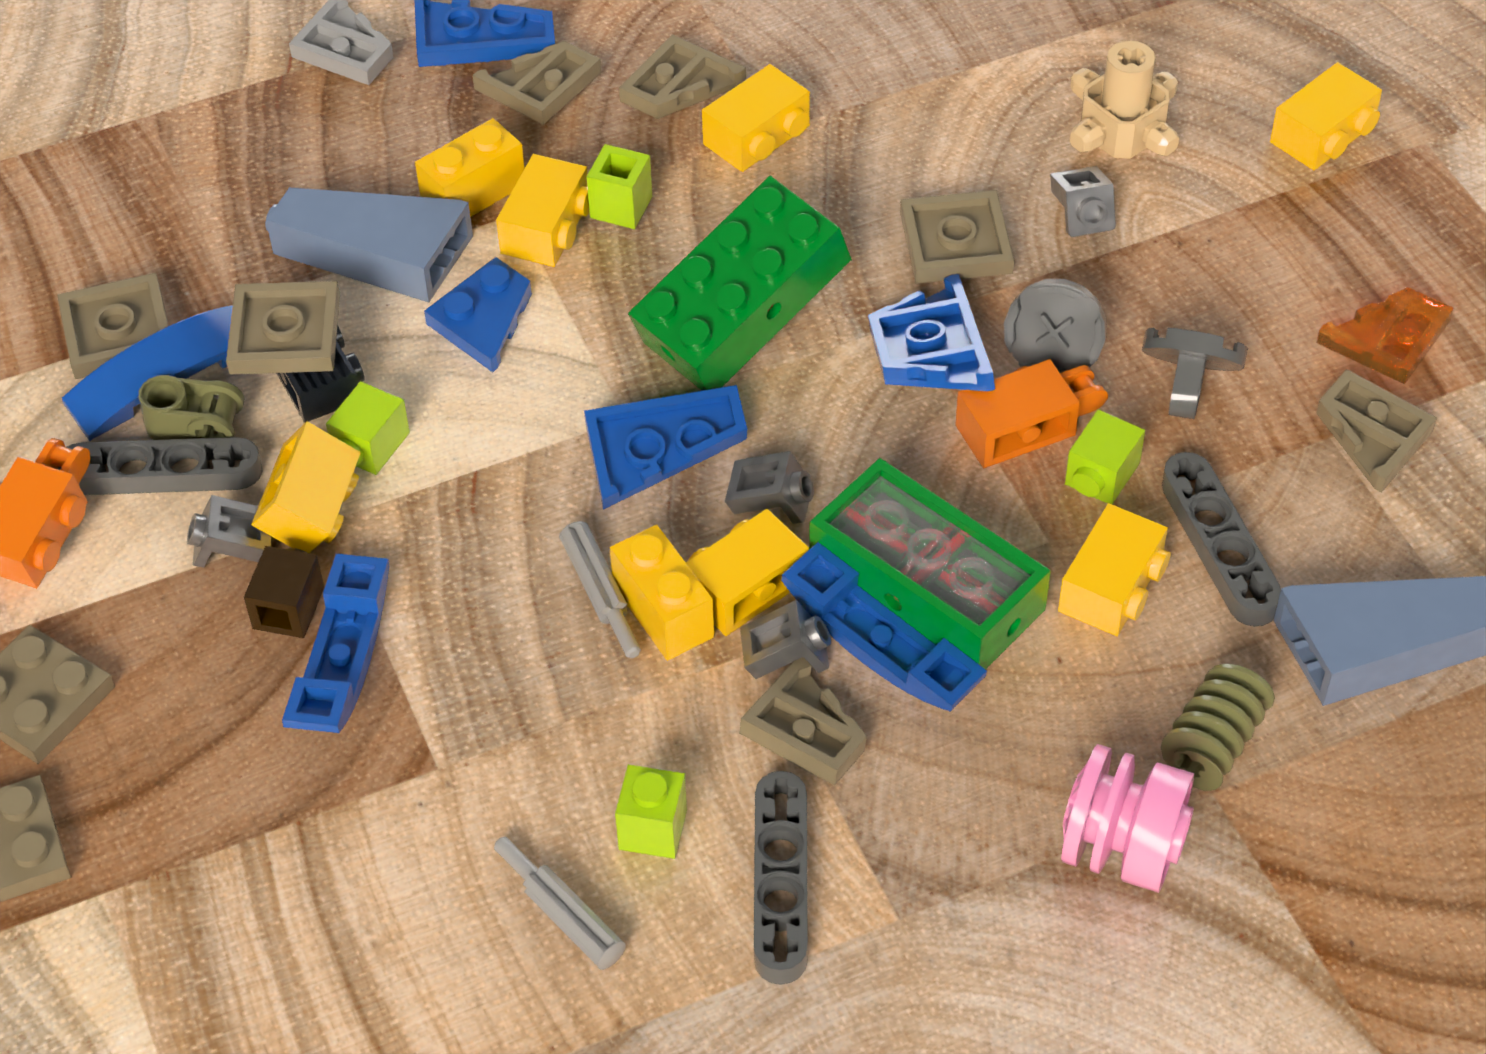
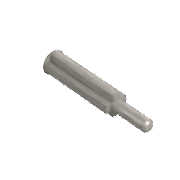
[559,521,641,658]
[494,837,626,970]

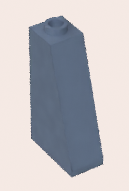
[265,187,473,303]
[1273,576,1486,706]

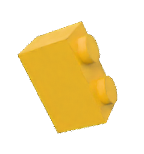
[1270,62,1382,171]
[702,64,810,172]
[415,118,525,217]
[496,154,590,267]
[251,421,361,553]
[1058,503,1171,637]
[686,509,809,636]
[610,524,714,661]

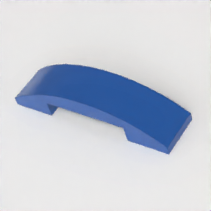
[62,305,233,441]
[781,542,987,712]
[282,554,390,733]

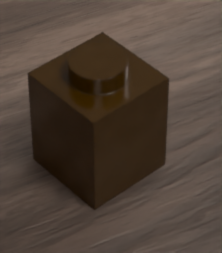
[244,546,324,638]

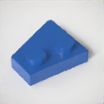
[424,257,532,373]

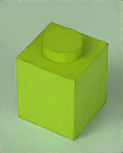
[586,144,653,229]
[326,381,410,475]
[1065,409,1145,504]
[615,764,687,859]

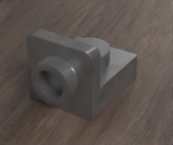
[1050,166,1116,237]
[725,451,814,524]
[187,495,272,568]
[740,600,831,679]

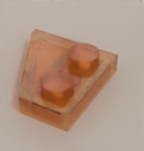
[1316,287,1454,384]

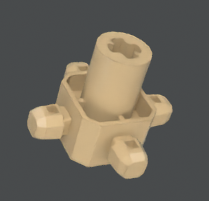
[1070,40,1179,159]

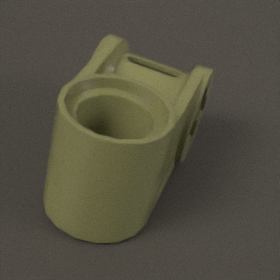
[138,375,245,440]

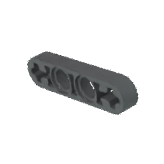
[58,437,263,495]
[1162,452,1281,627]
[754,771,808,985]

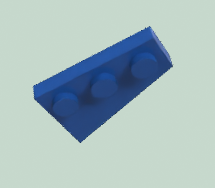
[414,0,555,67]

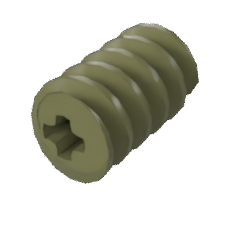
[1161,663,1275,791]

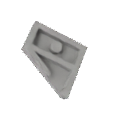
[289,0,393,85]

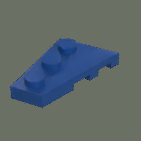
[584,385,747,510]

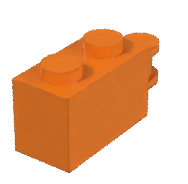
[955,359,1108,469]
[0,438,90,589]

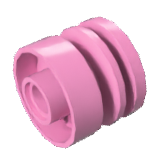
[1061,744,1194,893]

